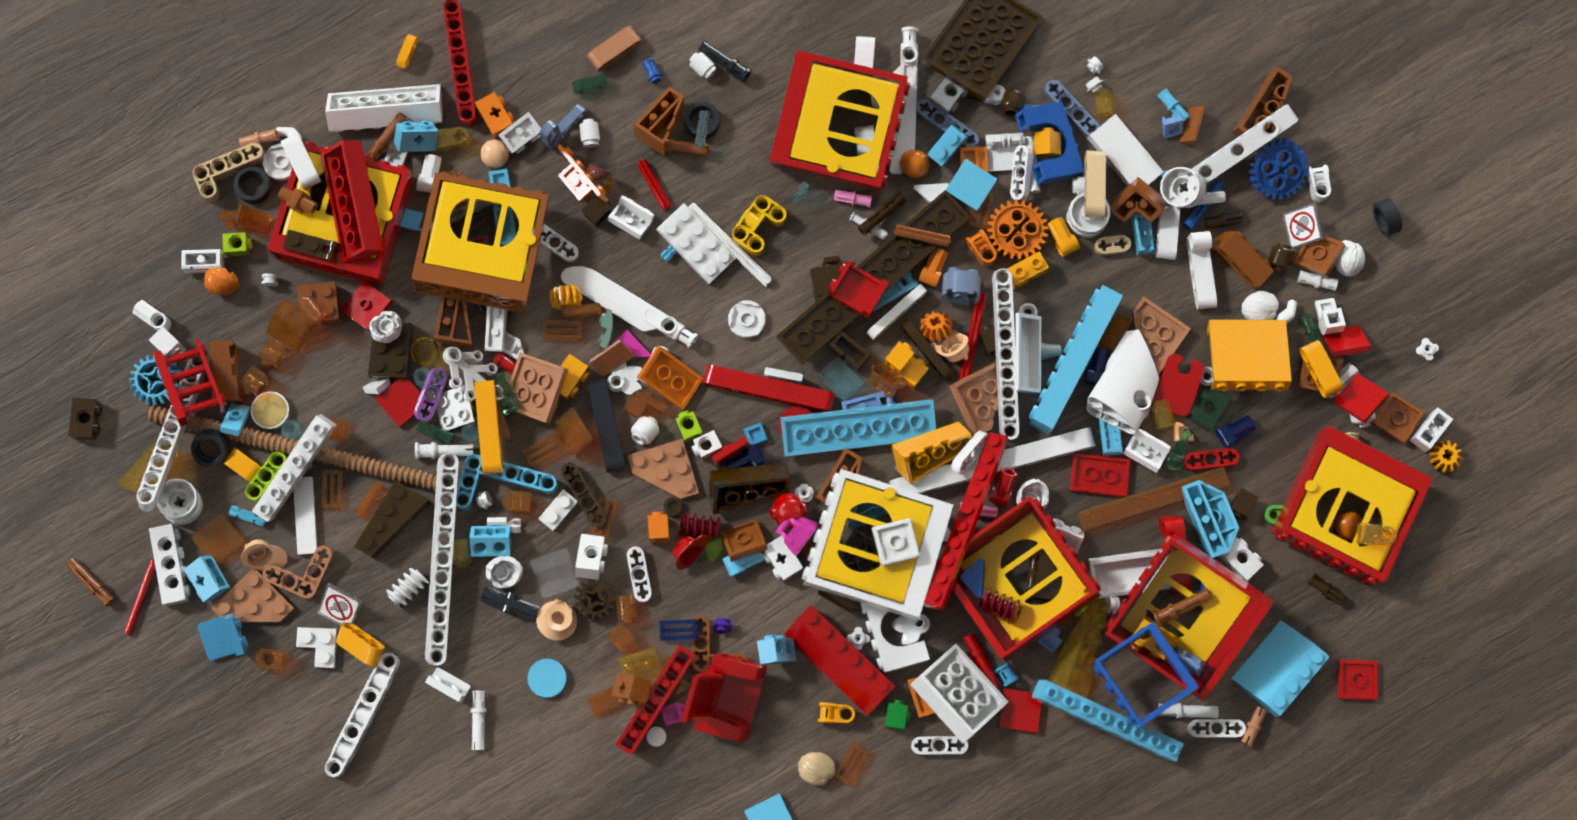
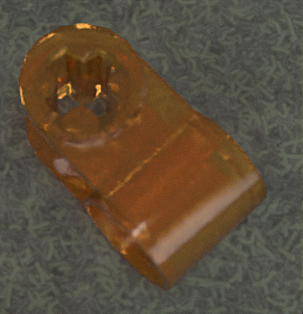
[870,362,906,397]

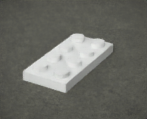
[656,203,736,285]

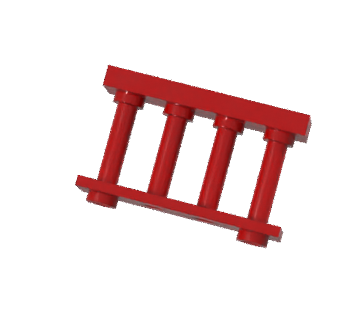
[153,339,227,427]

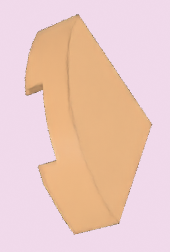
[1173,422,1194,442]

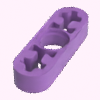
[414,368,447,421]

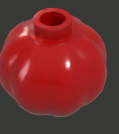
[769,493,807,529]

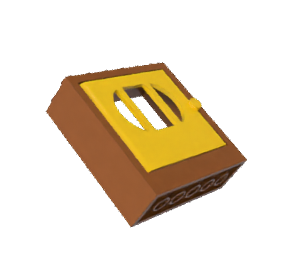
[411,172,549,314]

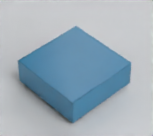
[400,208,424,232]
[743,423,768,448]

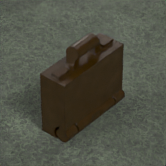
[810,256,856,302]
[1025,551,1077,601]

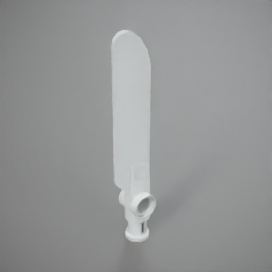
[888,27,918,175]
[561,266,698,349]

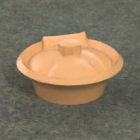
[536,599,577,640]

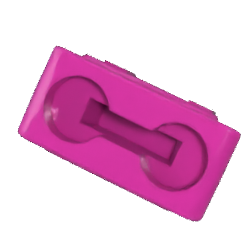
[776,517,818,555]

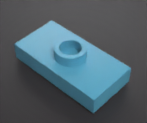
[220,403,250,436]
[1099,419,1123,456]

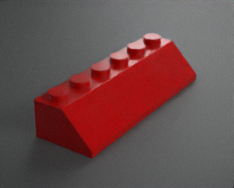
[320,140,384,262]
[784,605,895,716]

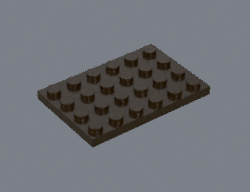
[921,0,1043,102]

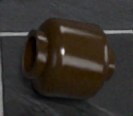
[1000,88,1026,118]
[1268,243,1295,272]

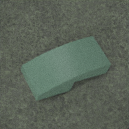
[598,309,614,351]

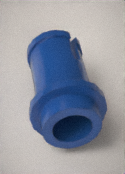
[643,59,662,84]

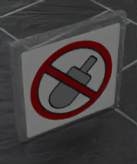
[1283,203,1324,250]
[317,583,362,625]

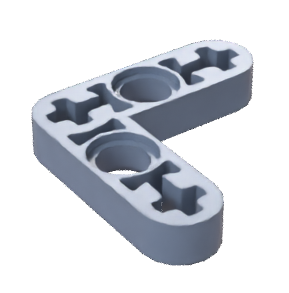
[540,104,587,149]

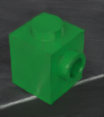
[884,700,911,730]

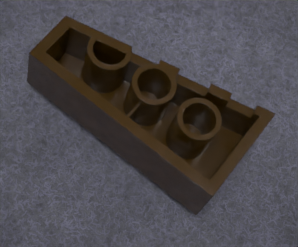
[708,463,791,515]
[354,480,431,559]

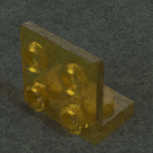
[617,647,662,690]

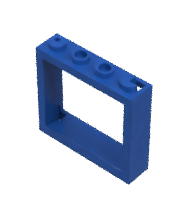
[1093,622,1199,728]

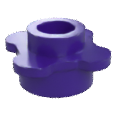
[713,618,732,634]

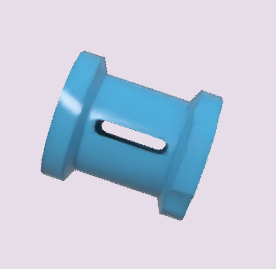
[994,662,1019,687]

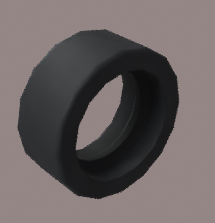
[685,102,720,139]
[233,166,272,204]
[1373,198,1403,237]
[190,429,230,468]

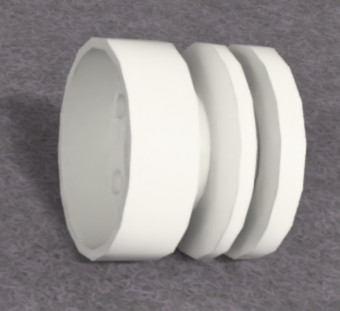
[1160,167,1206,208]
[157,478,203,525]

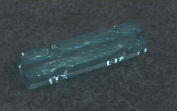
[695,110,710,148]

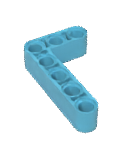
[456,454,558,511]

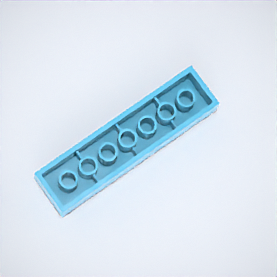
[1028,285,1123,435]

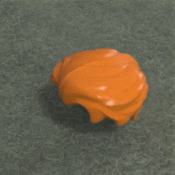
[204,268,240,296]

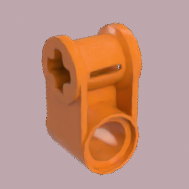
[965,229,997,267]

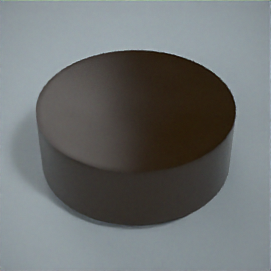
[664,497,683,517]

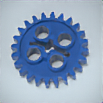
[1248,138,1310,200]

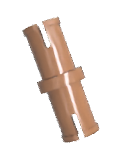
[239,129,279,147]
[1241,707,1268,747]

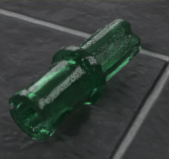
[1299,313,1325,347]
[416,421,455,445]

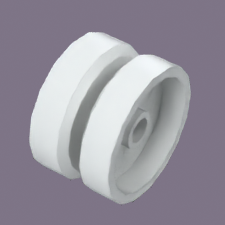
[1066,192,1111,238]

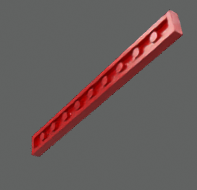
[923,432,1009,611]

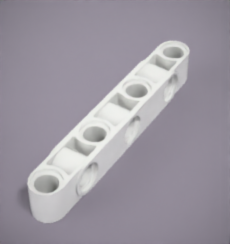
[1183,104,1299,192]
[325,653,400,778]

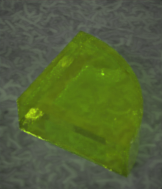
[704,538,722,563]

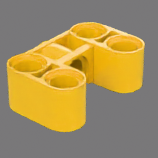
[732,195,786,257]

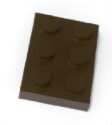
[368,323,413,380]

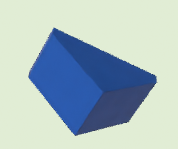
[959,558,985,600]

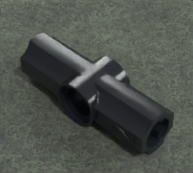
[480,585,541,622]

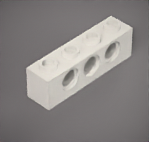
[149,524,191,606]

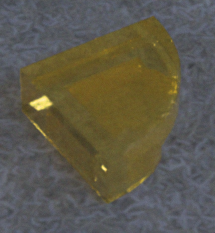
[671,679,691,695]

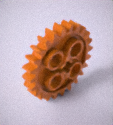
[986,199,1048,261]

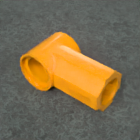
[1047,217,1080,257]

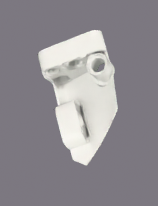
[1086,329,1159,434]

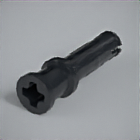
[698,41,752,83]

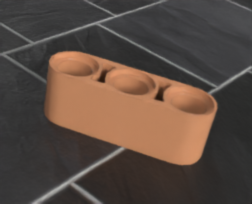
[587,26,642,72]

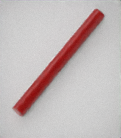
[124,559,156,635]

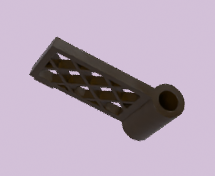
[817,528,879,613]

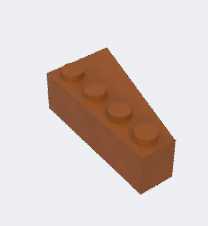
[1232,66,1292,151]

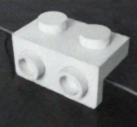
[607,196,654,240]
[1123,428,1171,473]

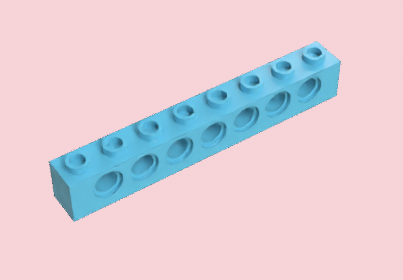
[1031,680,1184,762]

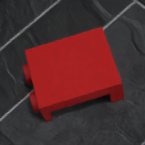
[828,259,889,319]

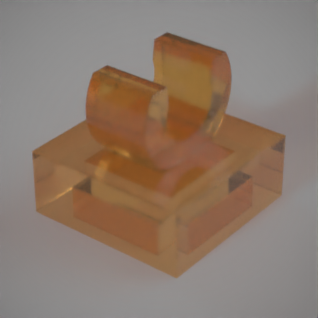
[218,210,241,229]

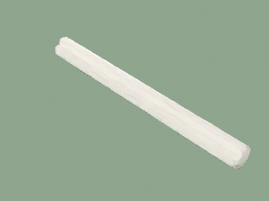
[688,203,772,286]

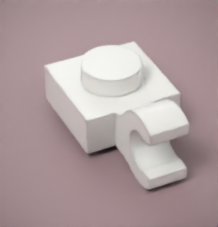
[487,517,521,533]

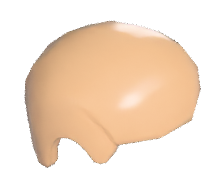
[480,139,509,168]

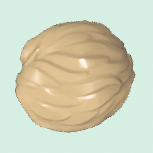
[798,752,835,786]

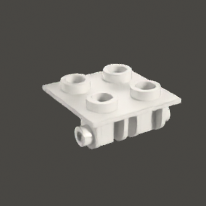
[985,133,1025,172]
[434,385,476,432]

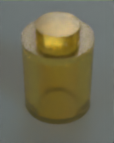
[1094,88,1115,118]
[1151,399,1176,429]
[452,539,472,568]

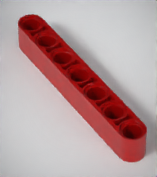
[443,0,477,127]
[703,365,836,412]

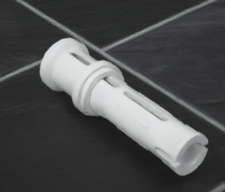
[415,442,474,460]

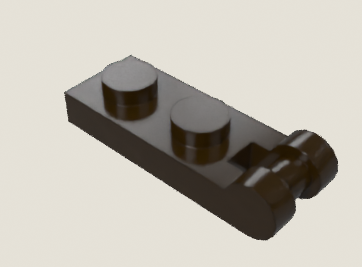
[283,229,340,262]

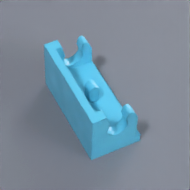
[1131,214,1156,256]

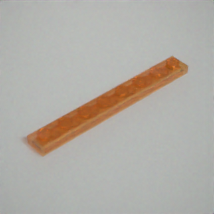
[1077,466,1230,531]

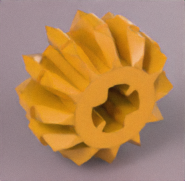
[549,285,582,310]
[1429,440,1463,473]

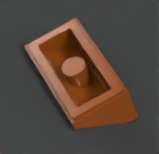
[1179,106,1206,146]
[589,340,633,377]

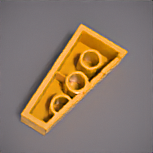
[892,422,972,484]

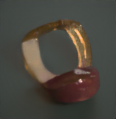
[585,163,613,194]

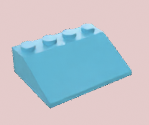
[1231,620,1330,717]

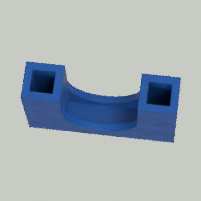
[1015,102,1084,185]

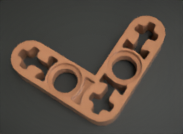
[262,545,333,599]

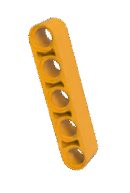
[475,380,503,475]

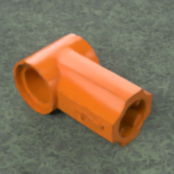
[918,248,948,288]

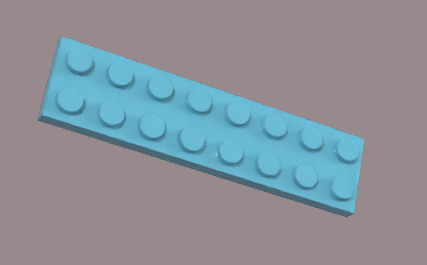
[780,399,936,456]

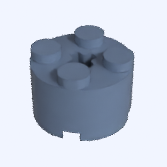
[941,267,981,305]

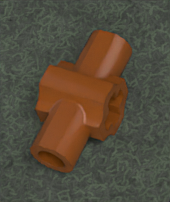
[278,187,318,214]

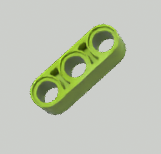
[245,452,287,503]

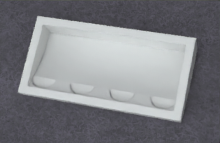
[1087,114,1163,186]
[1015,313,1041,394]
[1087,549,1171,599]

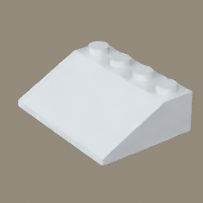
[910,644,1008,743]

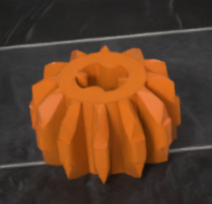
[920,310,953,343]

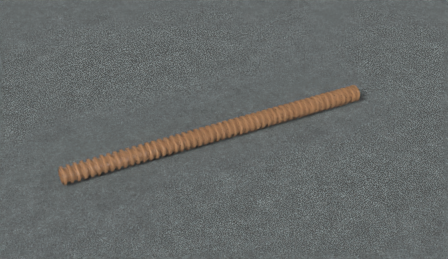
[148,405,447,491]

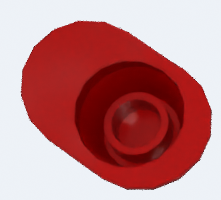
[672,535,710,570]

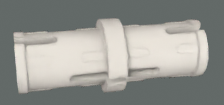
[1298,270,1338,291]

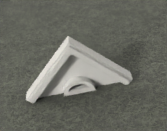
[913,183,949,203]

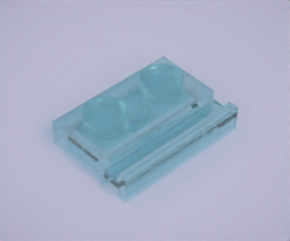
[818,356,864,401]

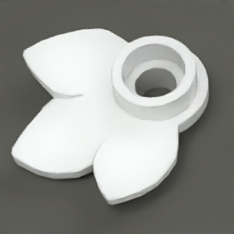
[607,362,642,395]
[891,614,930,645]

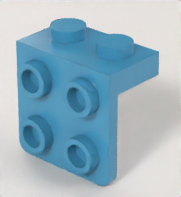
[197,612,248,660]

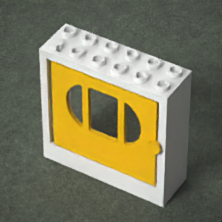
[802,469,953,620]

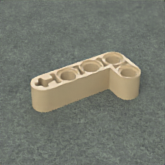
[193,143,265,203]
[1082,150,1106,218]

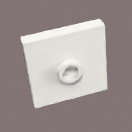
[872,518,920,566]

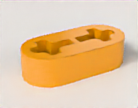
[396,34,418,70]

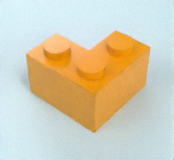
[884,341,929,390]

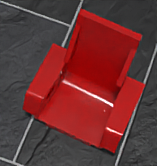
[681,652,768,742]

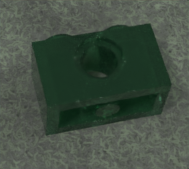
[1189,388,1232,433]

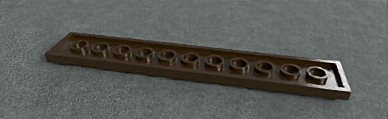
[776,190,971,365]

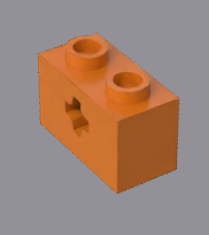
[475,92,515,139]
[648,511,670,544]

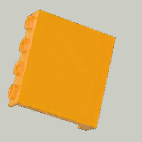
[1207,320,1292,392]

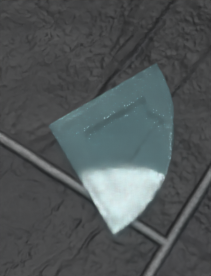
[792,181,810,203]

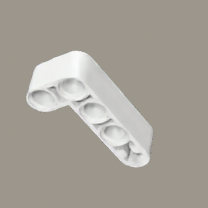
[1186,231,1217,310]

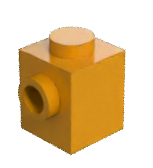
[1034,128,1061,157]

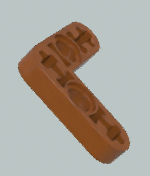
[692,615,748,673]

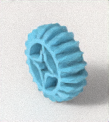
[129,355,181,406]

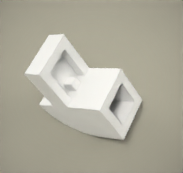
[1314,298,1346,335]

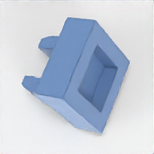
[1162,114,1183,139]
[1037,628,1062,653]

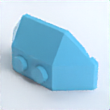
[1181,480,1239,558]

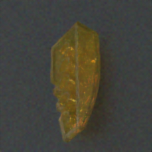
[1040,598,1109,715]

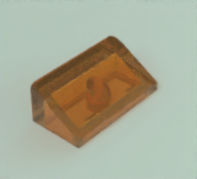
[1097,313,1132,354]

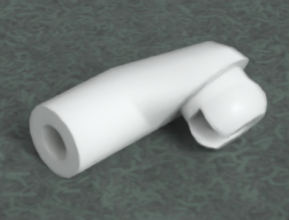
[276,127,302,139]
[1277,300,1297,324]

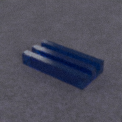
[660,619,699,641]

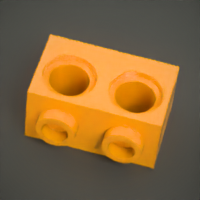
[1005,251,1049,290]
[1133,615,1179,660]

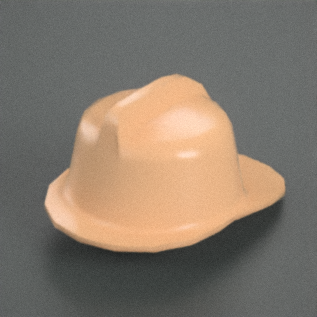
[930,330,969,362]
[241,539,288,572]

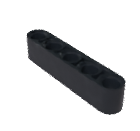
[587,379,626,473]

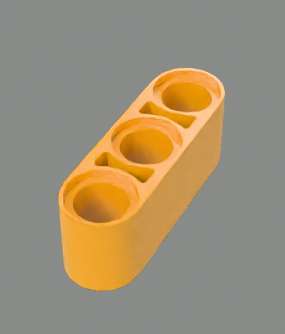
[1300,340,1343,398]
[336,622,384,666]

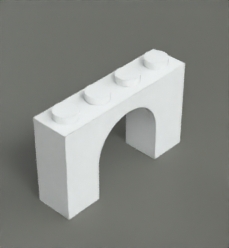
[860,587,930,673]

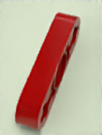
[1183,448,1239,471]

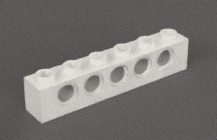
[252,414,337,522]

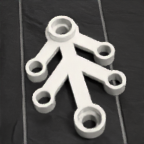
[443,347,505,402]

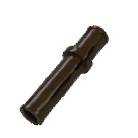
[858,193,906,236]

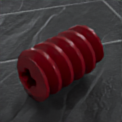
[679,512,720,541]
[978,587,1023,624]

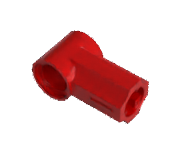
[988,467,1017,507]

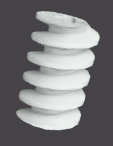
[386,568,430,610]

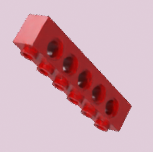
[615,644,696,755]

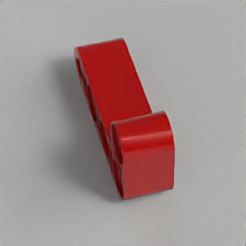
[1159,515,1192,594]

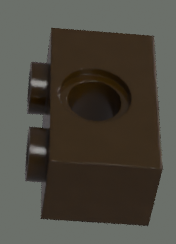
[68,398,102,440]

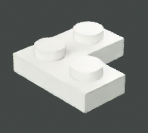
[296,627,338,668]

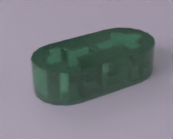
[572,75,608,94]

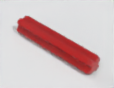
[637,159,671,210]

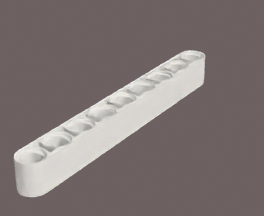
[992,268,1019,440]
[137,356,206,512]

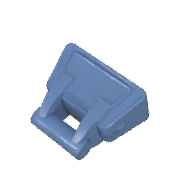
[1174,646,1208,680]

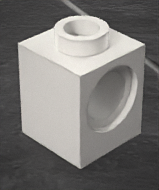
[691,430,722,460]

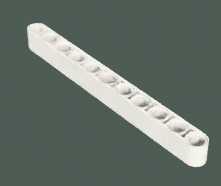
[889,428,1096,494]
[425,453,459,666]

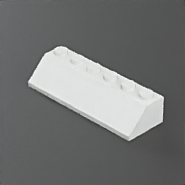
[325,84,443,132]

